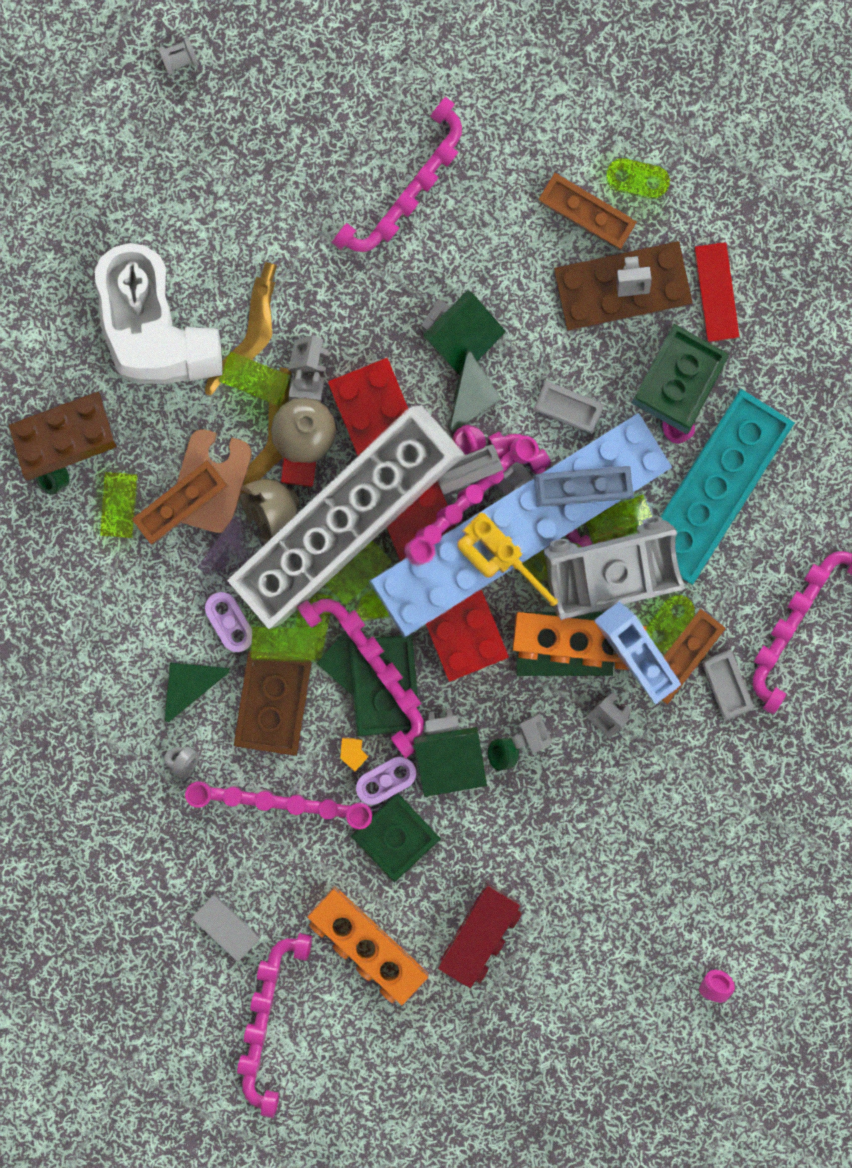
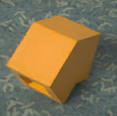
[340,737,369,771]

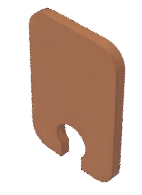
[177,429,252,533]

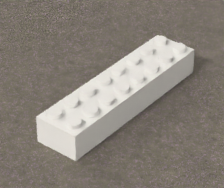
[227,405,465,629]

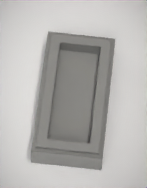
[533,380,605,435]
[438,445,504,494]
[701,649,754,721]
[192,894,261,962]

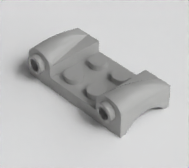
[544,517,684,620]

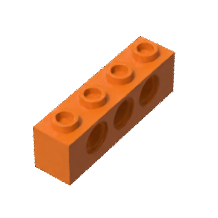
[512,612,646,670]
[307,886,428,1005]

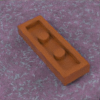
[538,172,637,251]
[132,460,228,545]
[662,608,726,705]

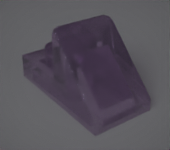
[197,515,251,576]

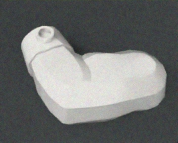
[94,243,222,384]

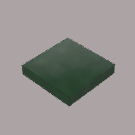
[423,289,506,376]
[414,727,487,797]
[351,793,441,883]

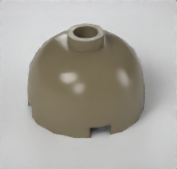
[271,397,336,463]
[240,479,299,544]

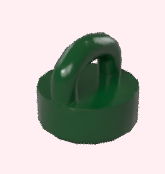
[35,467,70,495]
[487,738,519,771]

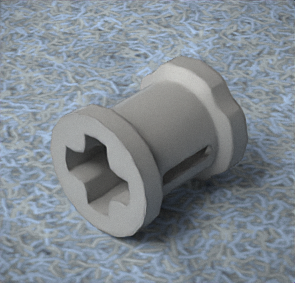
[158,37,199,75]

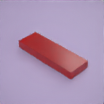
[694,242,740,343]

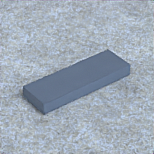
[534,466,634,507]

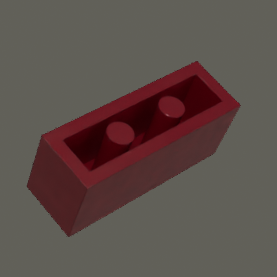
[437,883,522,989]

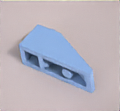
[594,601,681,704]

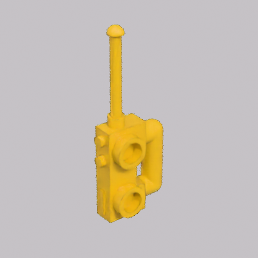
[457,512,558,606]

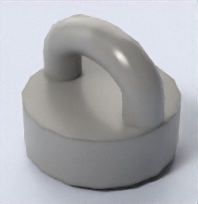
[164,746,199,779]

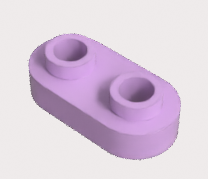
[205,592,254,652]
[356,756,416,805]

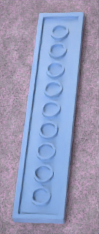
[369,413,672,637]

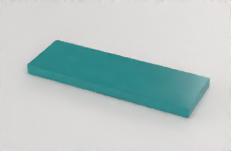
[660,389,795,585]

